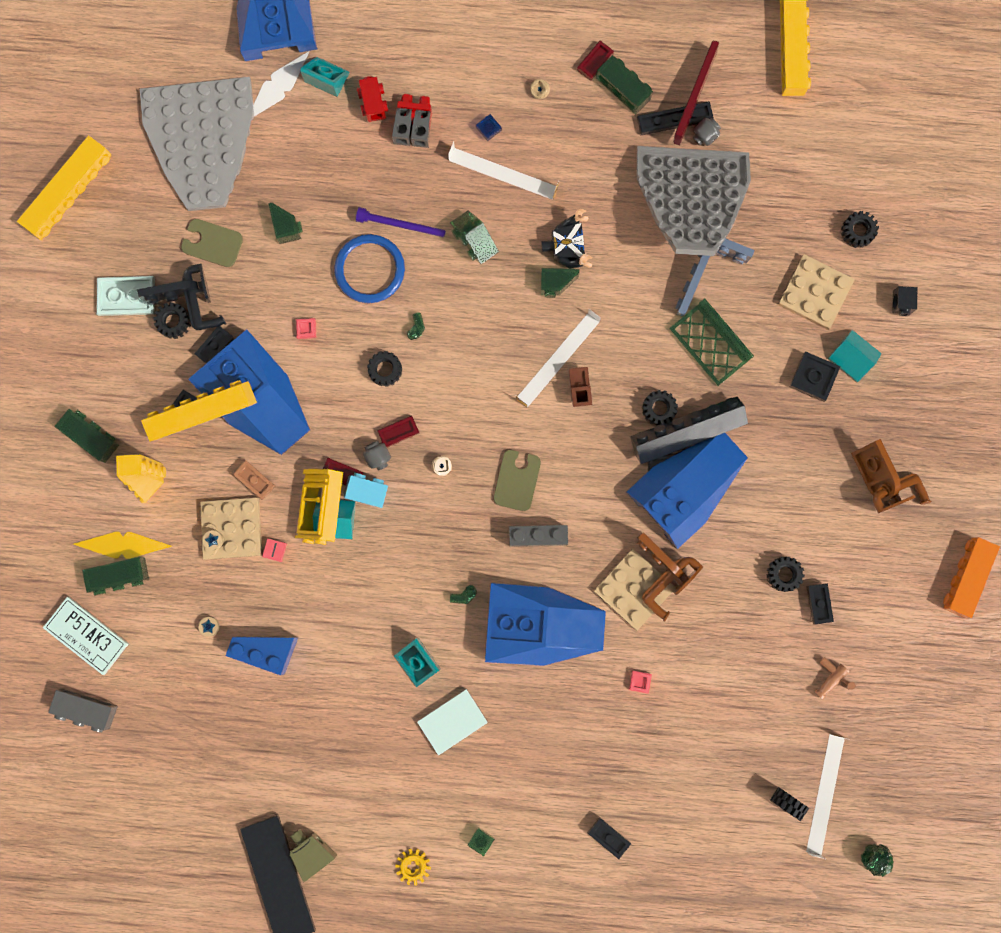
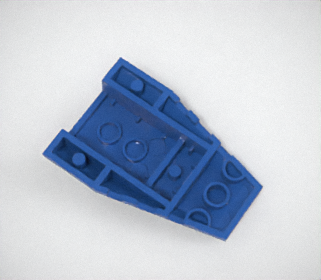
[626,433,748,549]

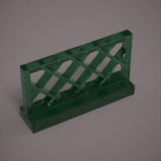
[669,298,754,386]

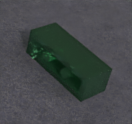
[596,55,653,114]
[54,409,119,463]
[82,557,149,596]

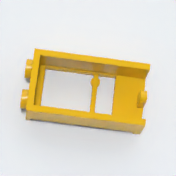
[295,469,343,545]

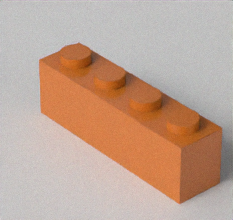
[943,537,1000,618]

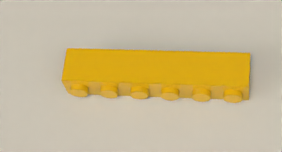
[780,0,811,96]
[17,135,111,240]
[141,380,257,442]

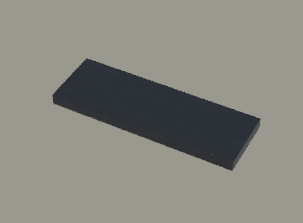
[240,815,316,933]

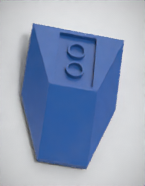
[236,0,317,61]
[188,329,310,455]
[485,583,606,666]

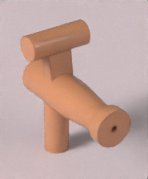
[814,657,856,700]

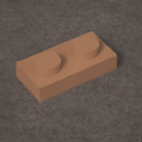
[233,460,275,500]

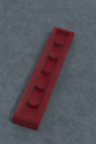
[673,40,719,146]

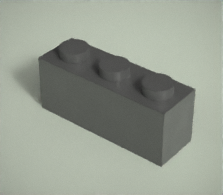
[509,525,568,547]
[48,689,118,732]

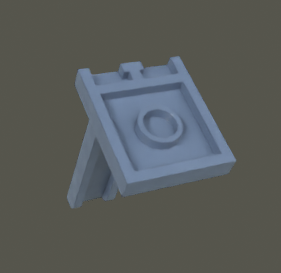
[675,238,755,316]

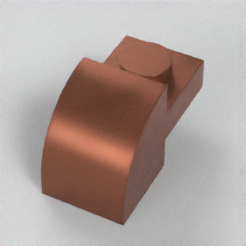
[569,367,592,407]

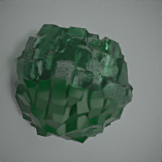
[861,844,894,877]

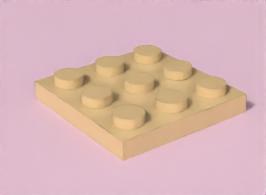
[778,254,855,330]
[200,498,262,560]
[594,549,676,631]

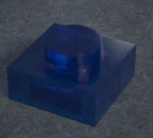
[476,114,502,141]

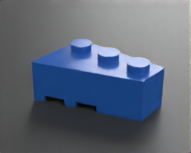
[226,637,298,675]

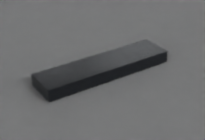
[637,101,714,135]

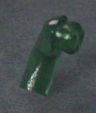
[407,313,425,340]
[450,585,477,604]

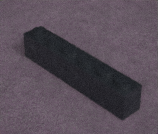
[630,396,748,464]

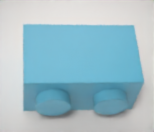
[343,473,388,508]

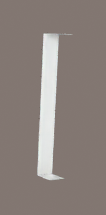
[448,142,559,200]
[516,309,601,408]
[806,734,850,859]

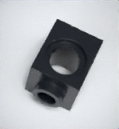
[892,286,918,316]

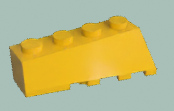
[116,454,166,503]

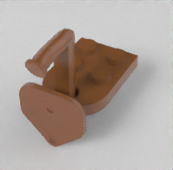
[851,439,932,514]
[637,532,703,622]

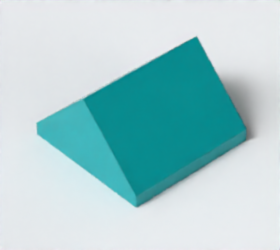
[300,57,350,97]
[828,330,882,382]
[313,500,356,540]
[394,638,441,687]

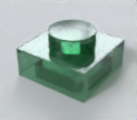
[467,827,495,856]

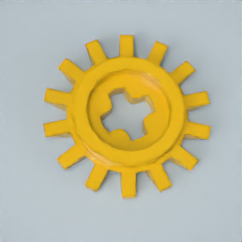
[395,849,431,885]

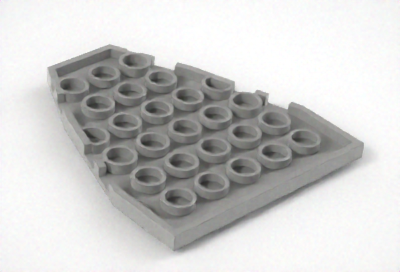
[140,77,254,211]
[637,146,751,256]

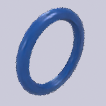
[334,234,405,303]

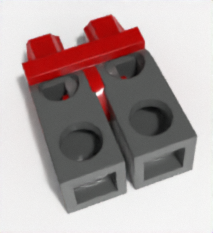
[392,94,432,148]

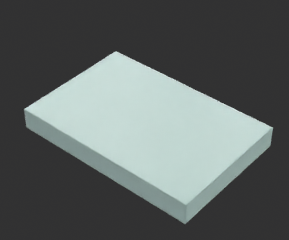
[97,276,155,316]
[418,689,488,755]

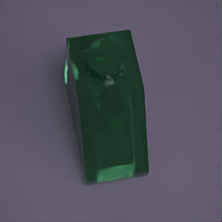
[268,203,303,244]
[541,268,580,298]

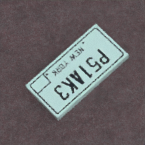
[43,597,129,675]

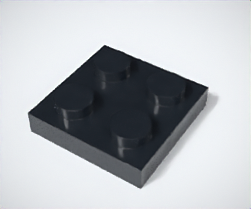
[789,351,841,402]

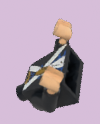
[541,209,593,269]

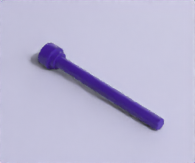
[356,207,446,237]

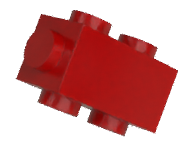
[357,76,388,122]

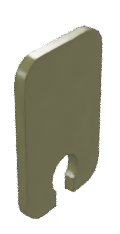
[181,219,243,267]
[494,450,541,511]

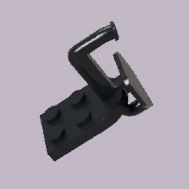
[137,263,226,330]

